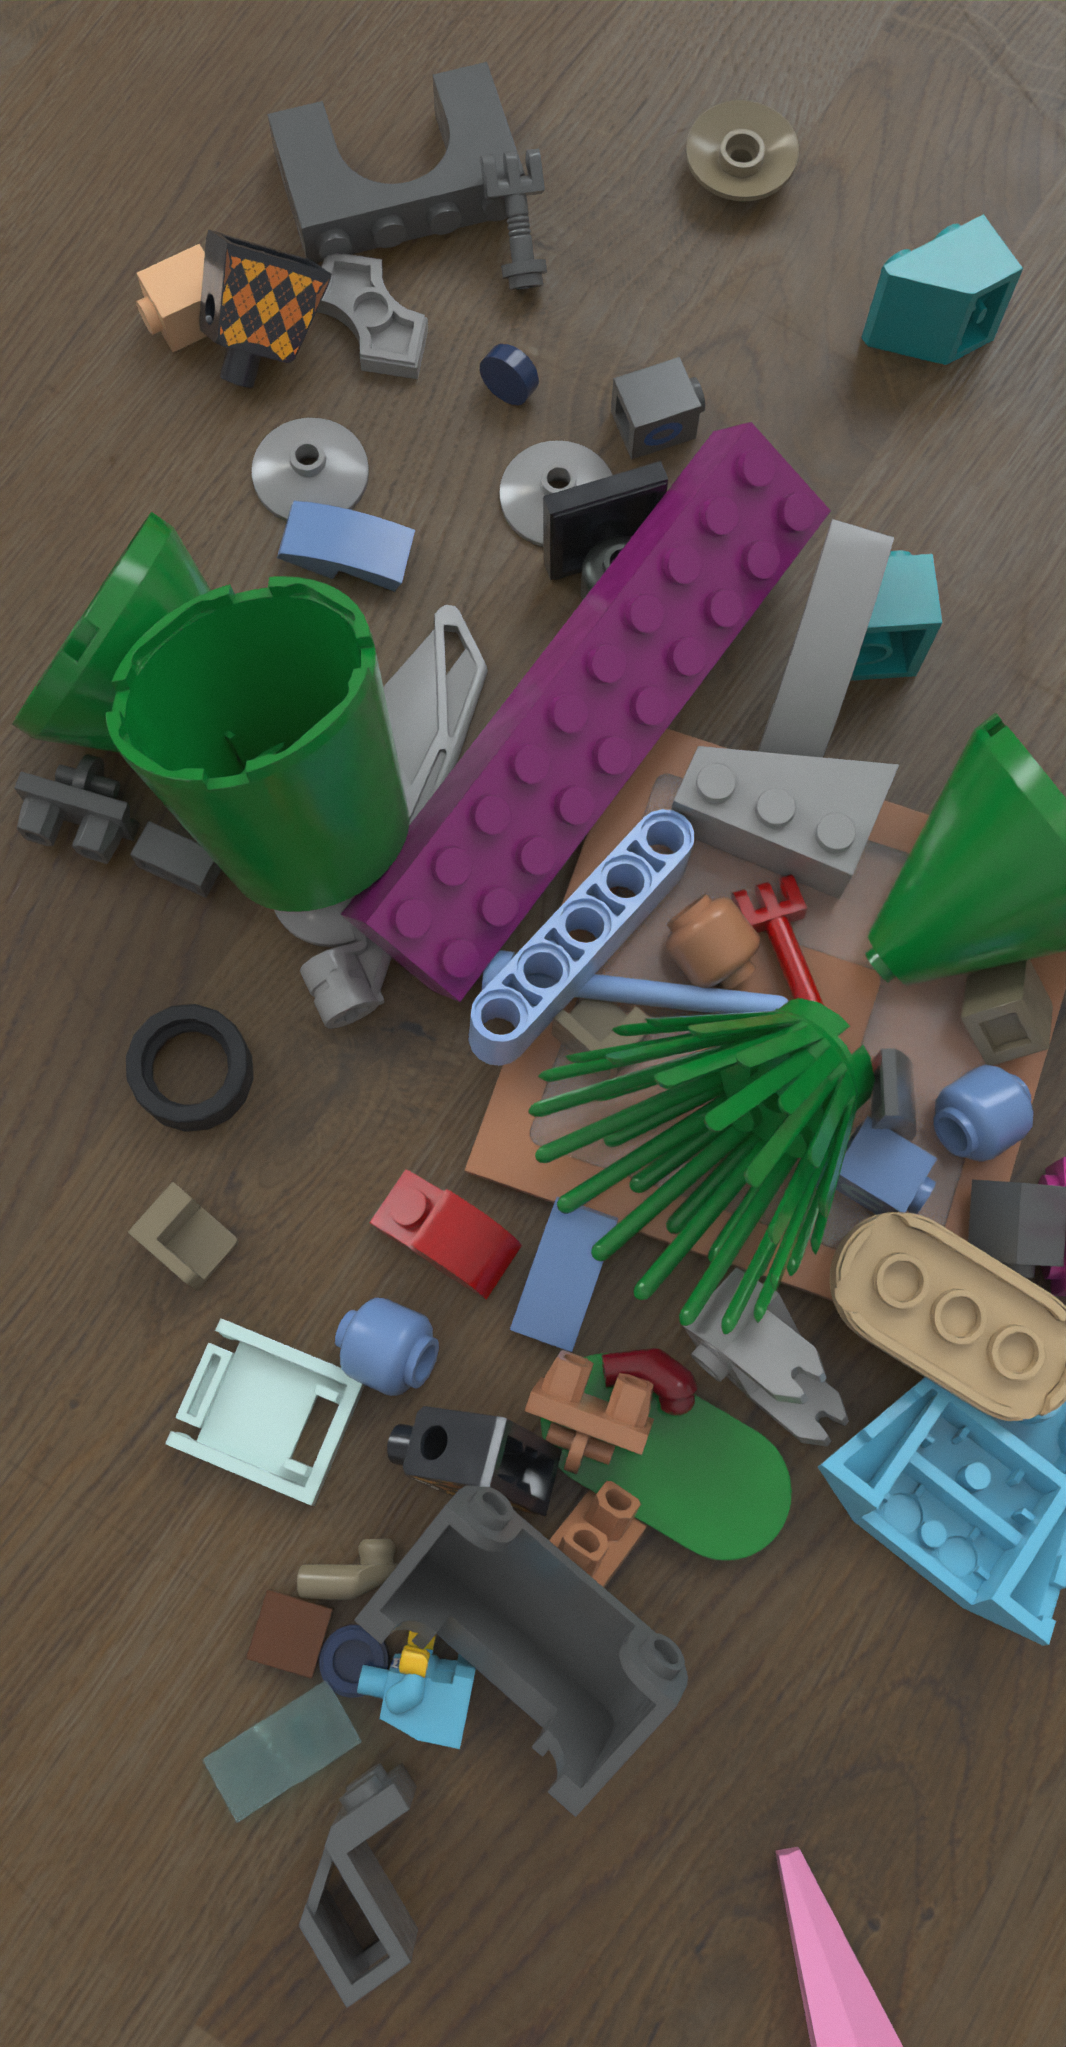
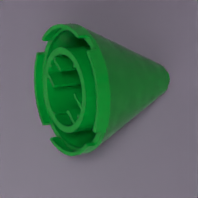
[11,512,211,753]
[865,712,1066,986]

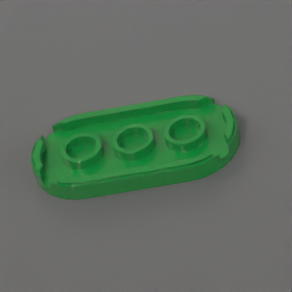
[541,1353,792,1560]

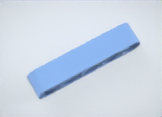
[469,809,695,1066]

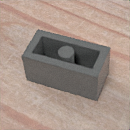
[130,821,221,898]

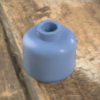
[933,1065,1034,1162]
[335,1298,439,1396]

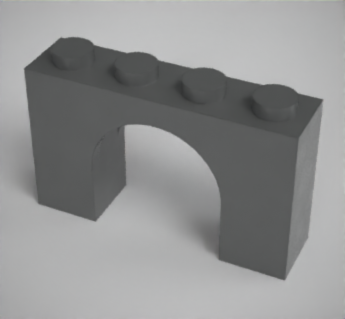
[267,62,525,263]

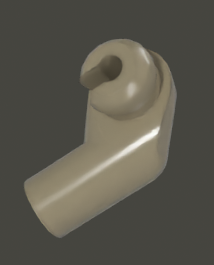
[297,1539,398,1600]

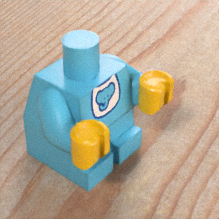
[357,1631,476,1749]

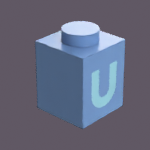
[836,1116,937,1215]

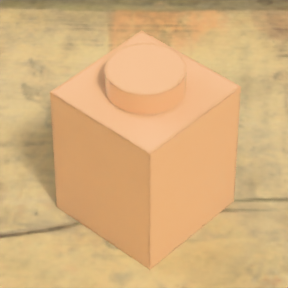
[136,244,207,352]

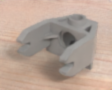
[683,1267,849,1446]

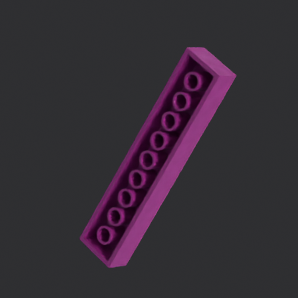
[340,422,831,1002]

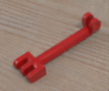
[731,874,824,1005]

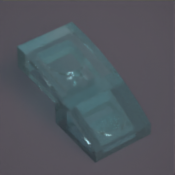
[201,1680,362,1823]

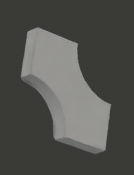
[317,253,428,379]

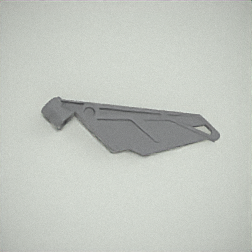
[300,605,488,1029]

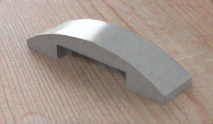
[758,519,894,757]

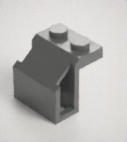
[299,1763,418,2008]

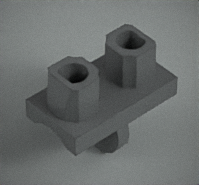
[14,754,140,864]

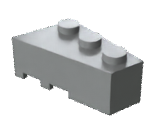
[671,746,899,899]

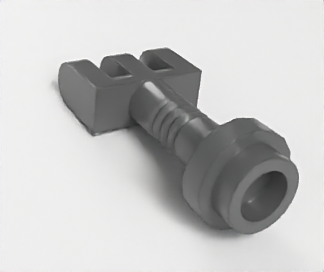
[480,149,547,290]

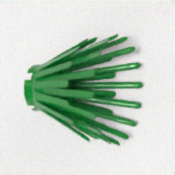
[528,998,875,1334]

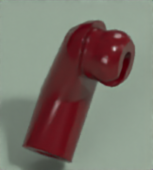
[602,1348,697,1416]

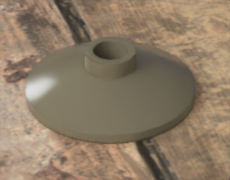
[686,100,799,201]

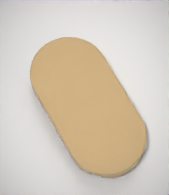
[830,1212,1066,1421]

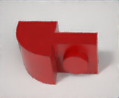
[369,1169,522,1300]

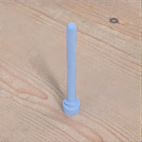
[482,950,789,1014]

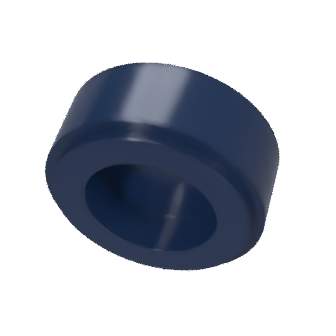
[480,344,539,405]
[319,1624,390,1698]

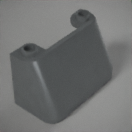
[354,1485,688,1817]

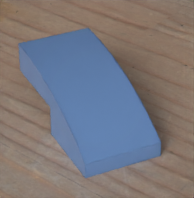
[277,501,415,592]
[510,1196,618,1352]

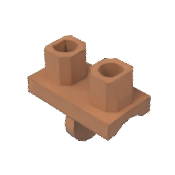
[525,1350,654,1474]
[549,1481,647,1588]

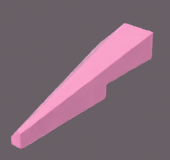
[775,1847,903,2047]

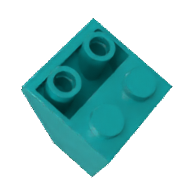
[861,214,1023,365]

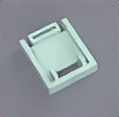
[165,1318,365,1506]

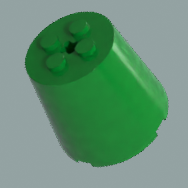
[106,576,409,912]

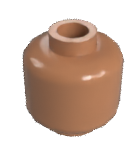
[665,893,761,990]

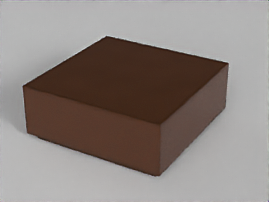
[246,1589,335,1679]

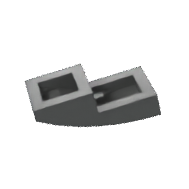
[871,1048,917,1141]

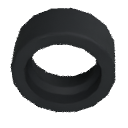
[126,1004,254,1132]

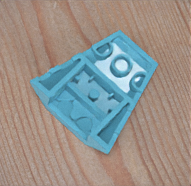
[818,1377,1066,1646]

